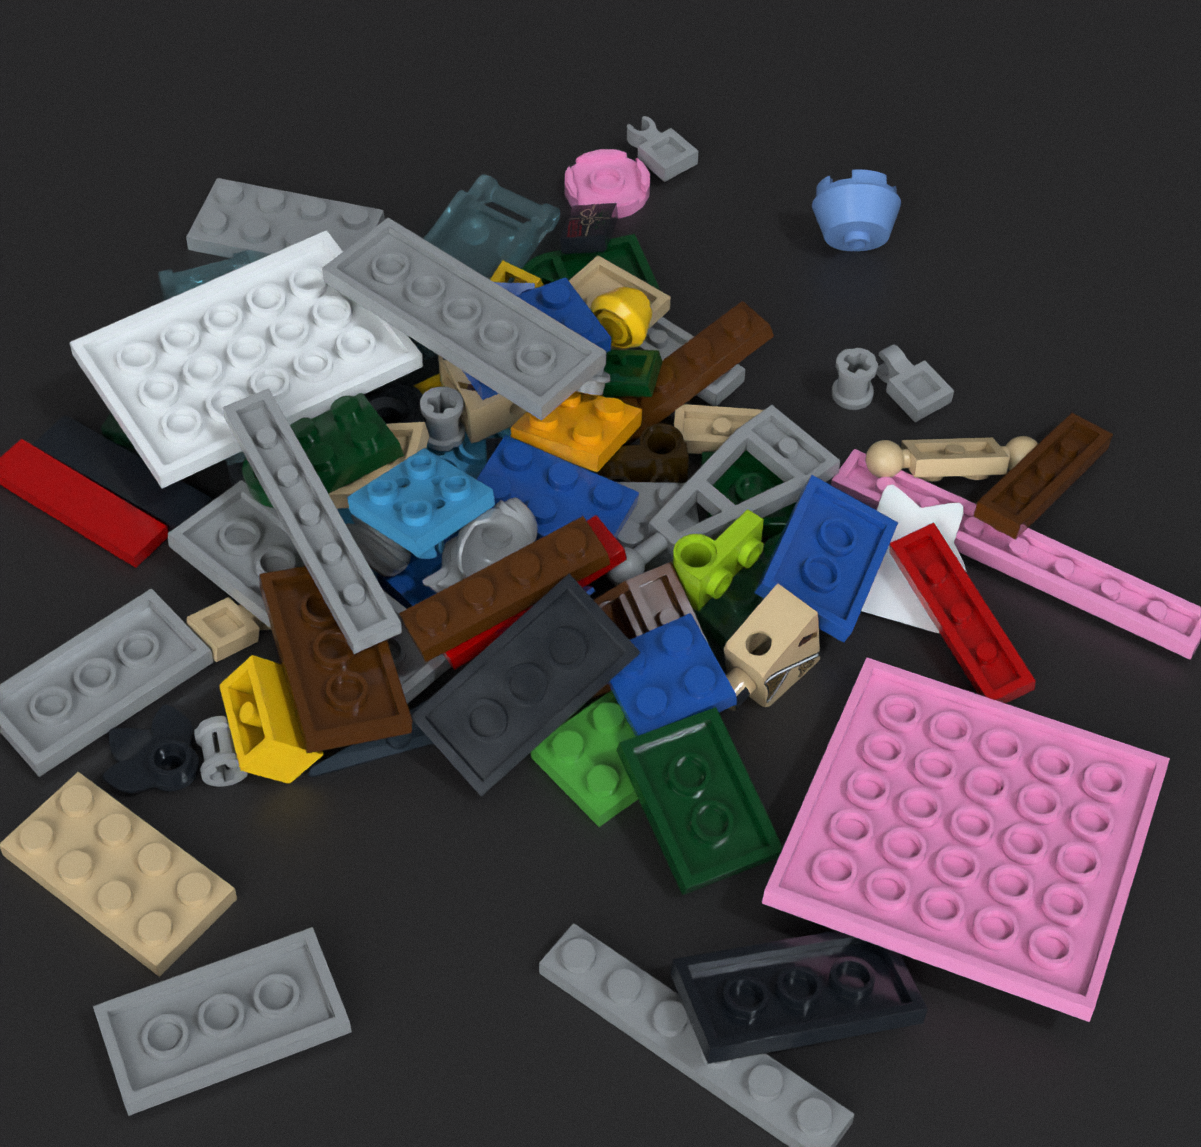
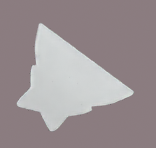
[861,485,966,634]

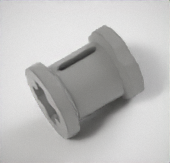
[832,348,878,410]
[420,387,465,451]
[194,716,248,787]

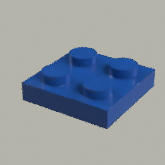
[608,613,737,736]

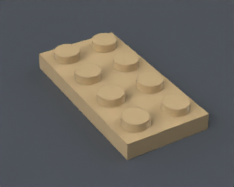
[0,772,237,977]

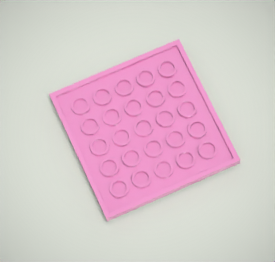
[762,657,1170,1022]

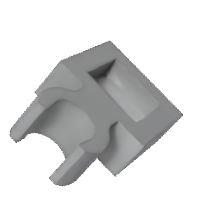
[627,116,699,182]

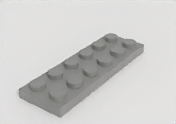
[322,218,606,421]
[168,480,452,704]

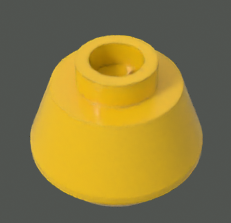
[591,287,652,349]

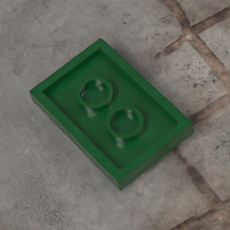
[616,707,783,895]

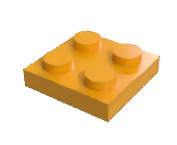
[511,391,642,472]

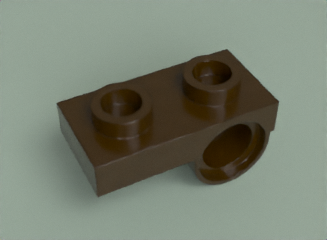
[589,423,689,483]

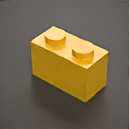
[219,655,323,784]

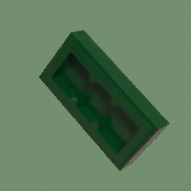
[600,350,663,397]

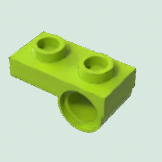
[672,509,764,611]

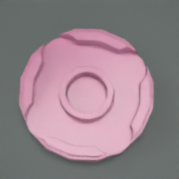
[565,149,650,219]

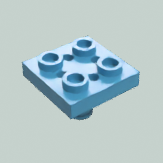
[347,448,495,559]

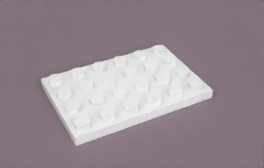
[70,230,423,488]

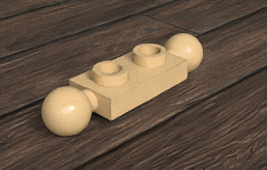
[865,436,1038,482]

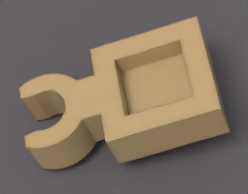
[186,597,271,662]

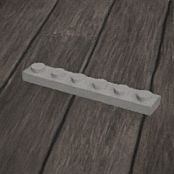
[223,388,402,654]
[539,923,855,1147]

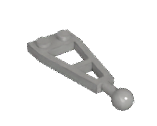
[605,405,840,586]

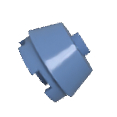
[812,170,901,251]

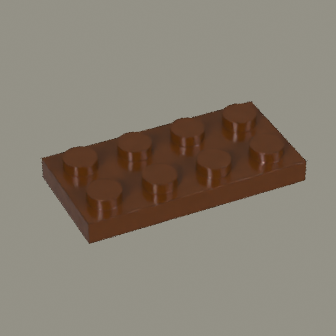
[259,566,412,754]

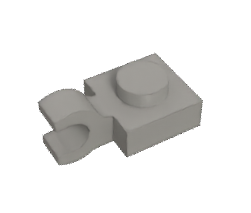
[876,344,954,422]

